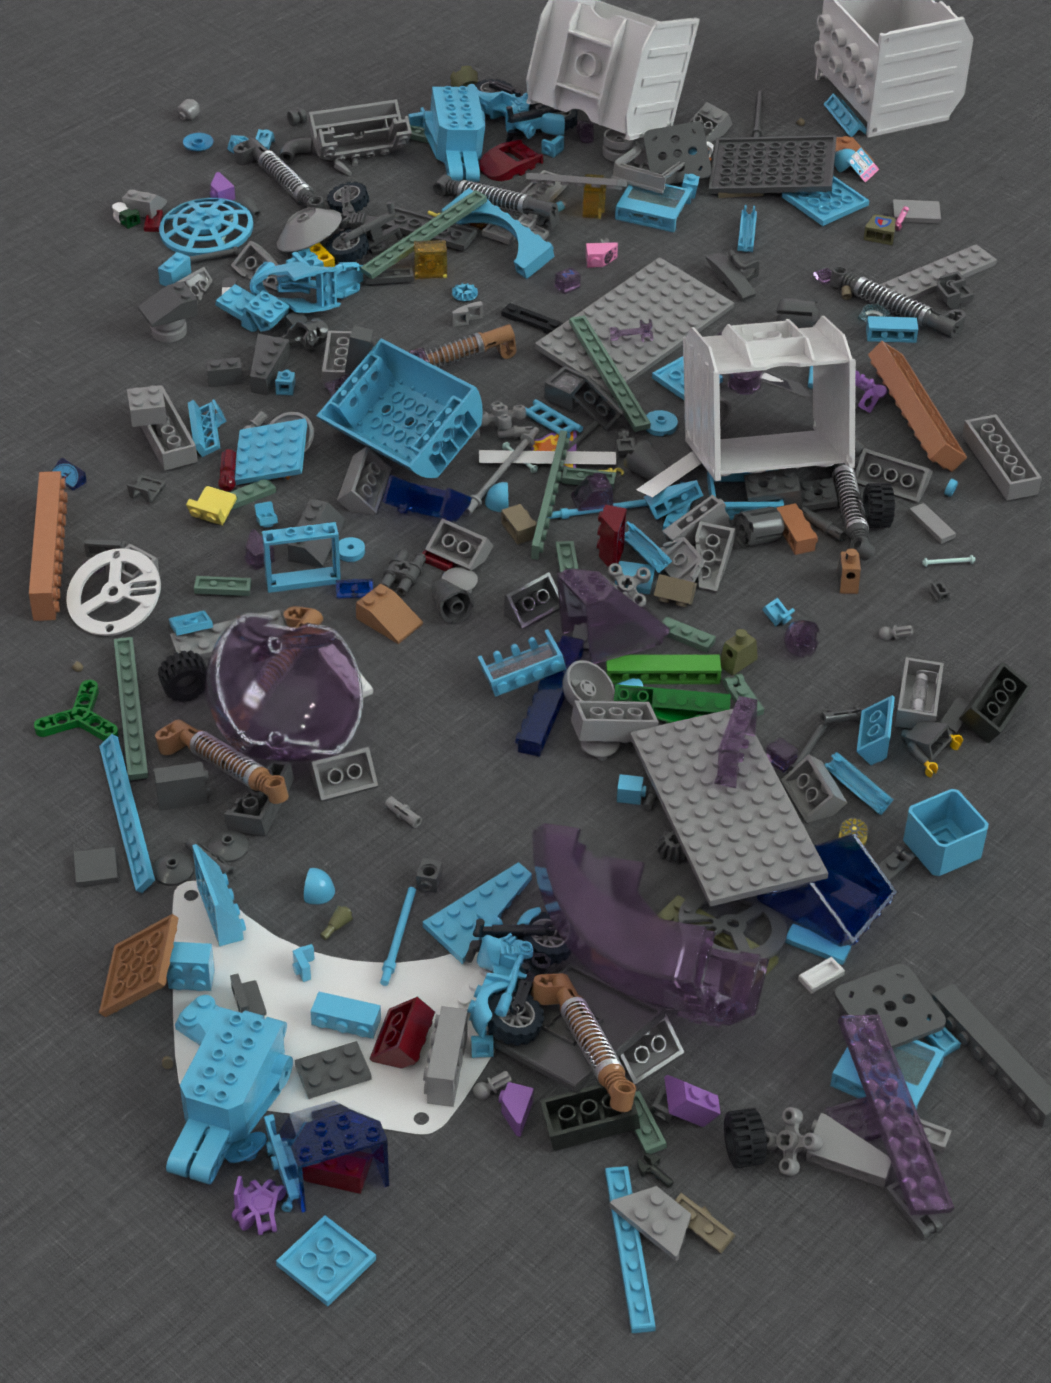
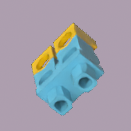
[286,243,335,277]

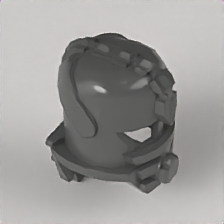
[281,318,331,351]

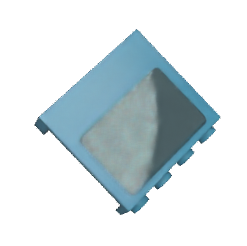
[615,184,692,232]
[830,1031,945,1117]

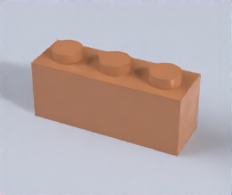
[776,503,818,555]

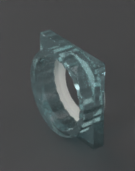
[858,304,890,322]

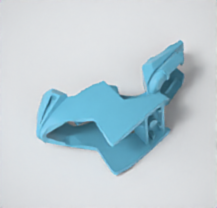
[250,261,363,313]

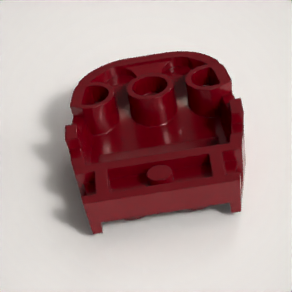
[479,140,543,181]

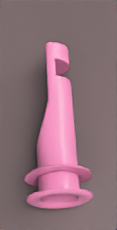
[895,206,909,231]

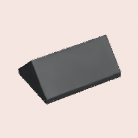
[504,572,565,629]

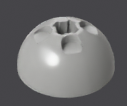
[563,660,615,706]

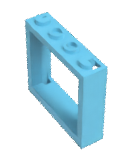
[707,469,784,520]
[262,522,341,593]

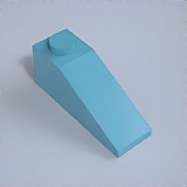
[644,480,704,520]

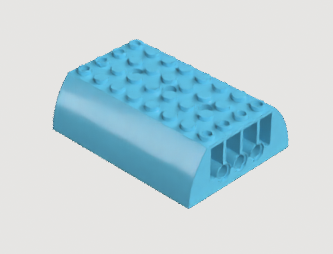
[316,338,483,478]

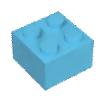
[167,942,215,991]

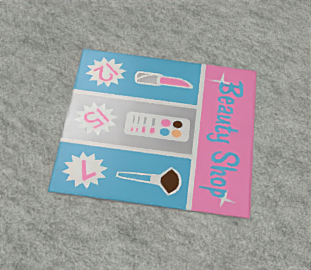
[847,148,879,182]

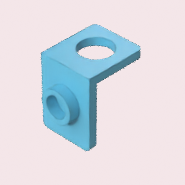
[204,399,227,428]

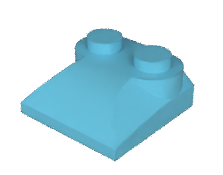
[175,995,220,1045]

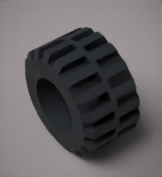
[862,483,895,528]
[158,651,211,702]
[724,1108,767,1169]

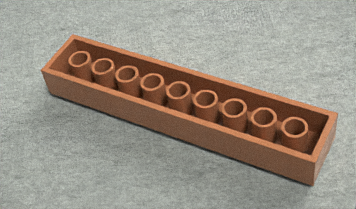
[868,341,967,472]
[29,471,68,621]

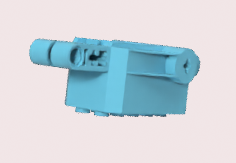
[423,86,485,182]
[166,1007,293,1185]

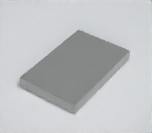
[892,199,941,224]

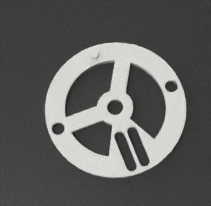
[66,548,161,636]

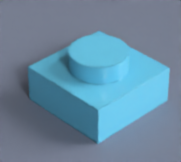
[471,1035,494,1058]

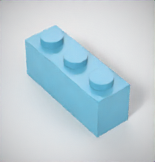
[866,316,918,343]
[310,991,381,1039]

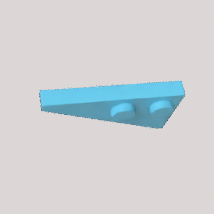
[264,1114,299,1200]

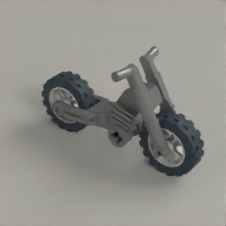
[326,182,403,264]

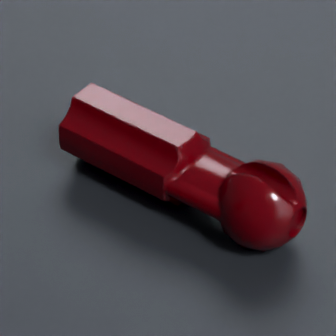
[218,449,237,491]

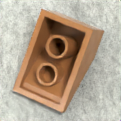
[356,584,423,644]

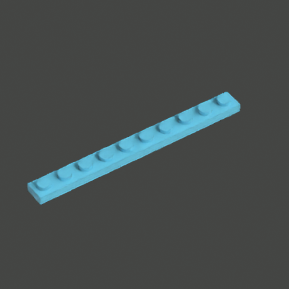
[99,734,155,893]

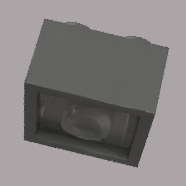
[544,366,586,411]

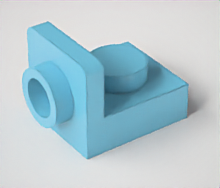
[408,107,425,128]
[256,129,275,150]
[227,135,248,153]
[542,135,564,158]

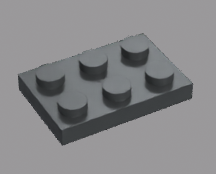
[294,1041,372,1099]

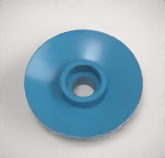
[183,133,213,151]
[225,1132,267,1163]

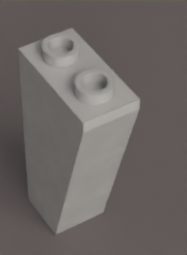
[662,495,731,545]
[803,1113,892,1188]

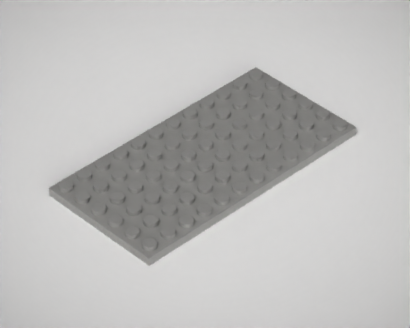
[534,257,734,397]
[630,707,828,907]

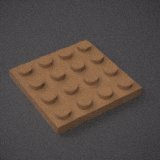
[99,914,179,1017]

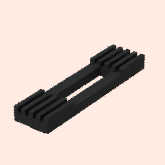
[501,303,563,334]

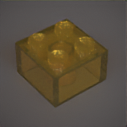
[583,174,606,219]
[414,240,447,279]

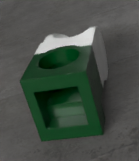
[112,202,140,229]

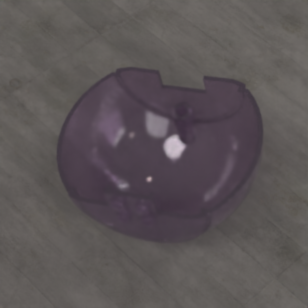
[205,613,363,761]

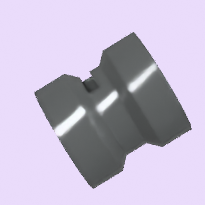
[287,107,307,126]

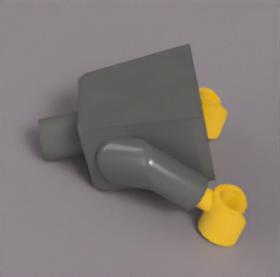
[901,722,963,778]

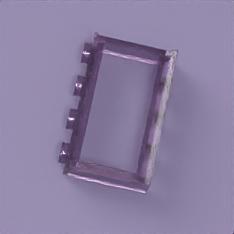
[714,696,758,788]

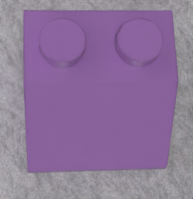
[664,1075,721,1127]

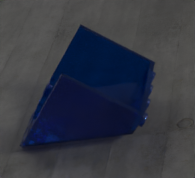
[757,833,897,947]
[278,1100,390,1213]

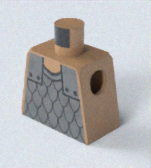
[837,548,861,594]

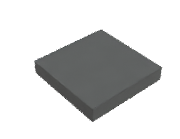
[74,847,118,887]

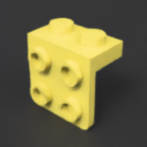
[186,486,237,526]

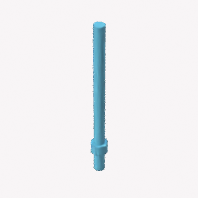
[549,499,648,519]
[380,887,416,986]

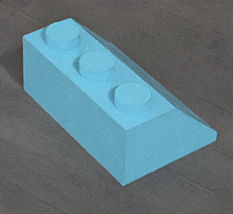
[856,695,895,765]

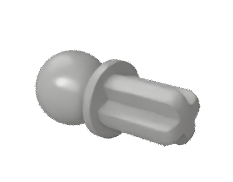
[243,411,267,429]
[878,625,913,641]
[473,1071,512,1100]

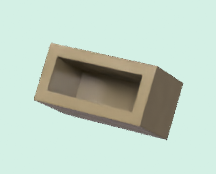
[501,504,537,545]
[654,574,697,607]

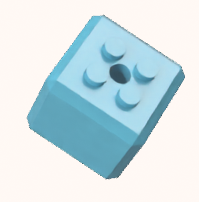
[903,789,989,876]

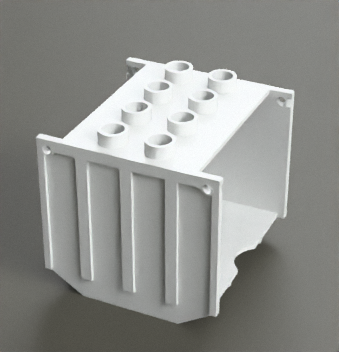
[526,0,700,140]
[814,0,974,138]
[683,316,856,481]

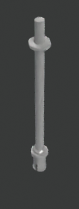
[461,427,539,516]

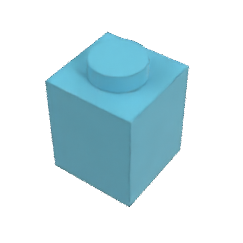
[617,774,647,805]

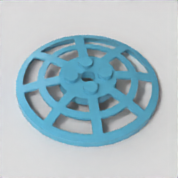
[159,198,254,256]

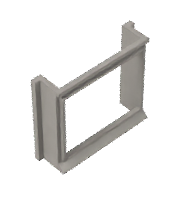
[611,145,685,194]

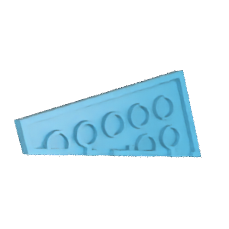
[423,862,532,964]

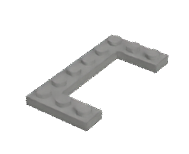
[526,173,627,190]

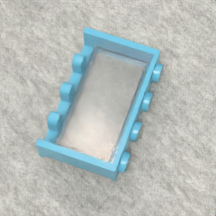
[478,629,566,697]

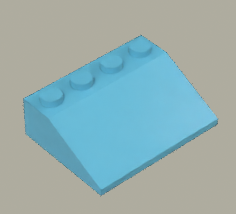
[192,844,246,947]

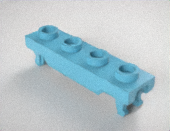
[737,205,757,252]
[625,521,672,573]
[825,752,894,815]

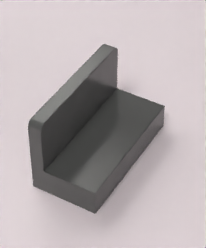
[84,539,126,557]
[230,973,267,1016]

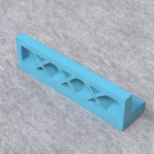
[824,93,867,137]
[188,400,220,457]

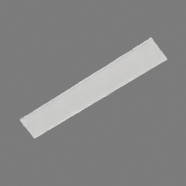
[479,450,616,464]
[636,451,702,497]

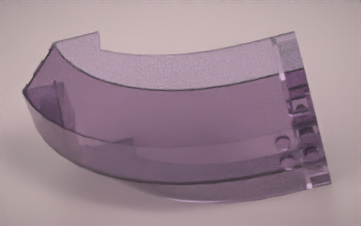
[532,823,769,1028]

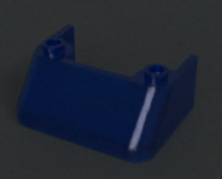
[382,475,472,523]

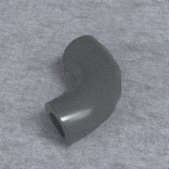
[279,138,313,164]

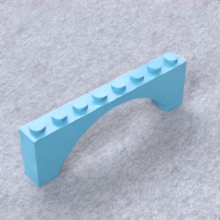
[442,188,555,279]

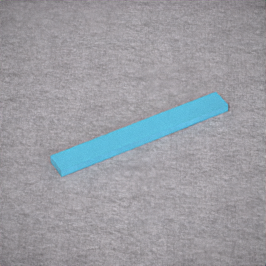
[605,1166,656,1333]

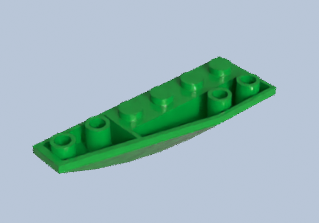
[614,684,731,723]

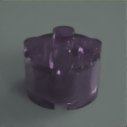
[728,370,763,395]

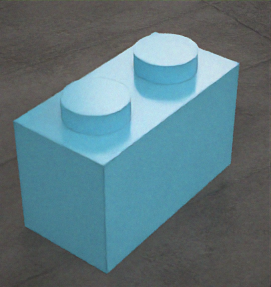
[158,252,191,286]

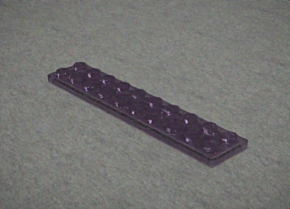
[838,1014,955,1215]

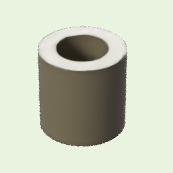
[841,286,852,300]

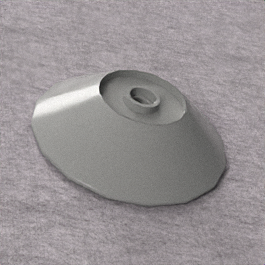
[276,207,342,252]

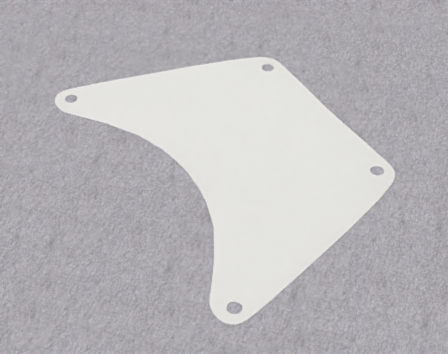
[172,881,542,1134]

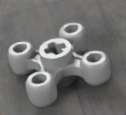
[480,401,526,430]
[603,563,651,610]
[765,1107,823,1176]

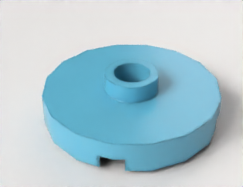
[646,410,678,436]

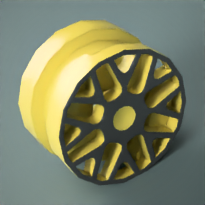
[838,818,868,850]

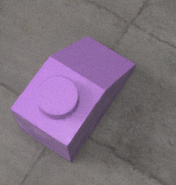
[210,172,235,200]
[499,1082,534,1137]

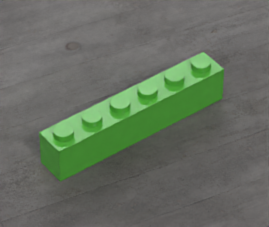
[605,655,721,684]

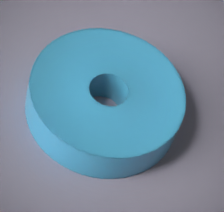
[339,537,365,562]

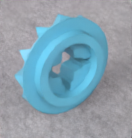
[452,283,478,301]

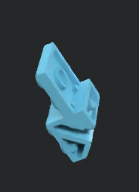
[215,284,290,332]

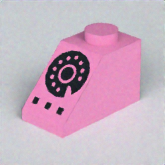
[586,242,618,268]

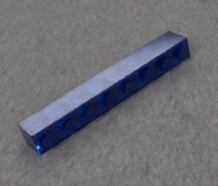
[515,635,584,757]

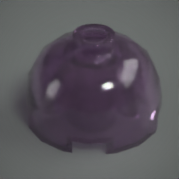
[784,620,820,658]

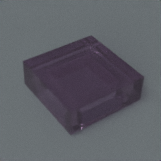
[814,268,832,285]

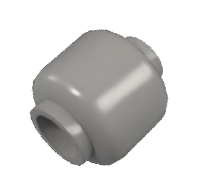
[177,99,200,121]

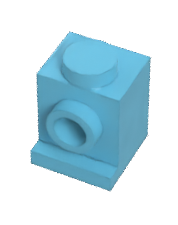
[275,370,295,395]

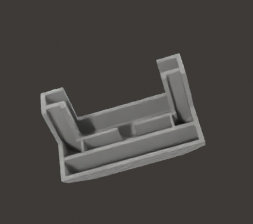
[309,99,412,162]

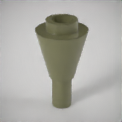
[320,906,353,940]

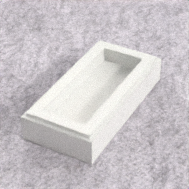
[798,957,845,994]

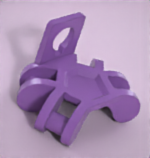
[855,370,888,413]
[232,1176,286,1235]

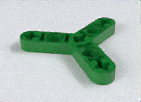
[34,680,119,741]

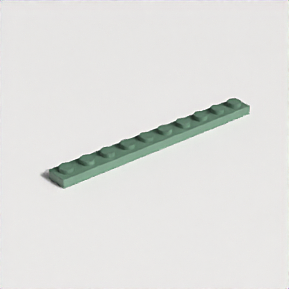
[360,190,487,279]
[569,315,651,432]
[531,430,570,560]
[114,637,148,781]

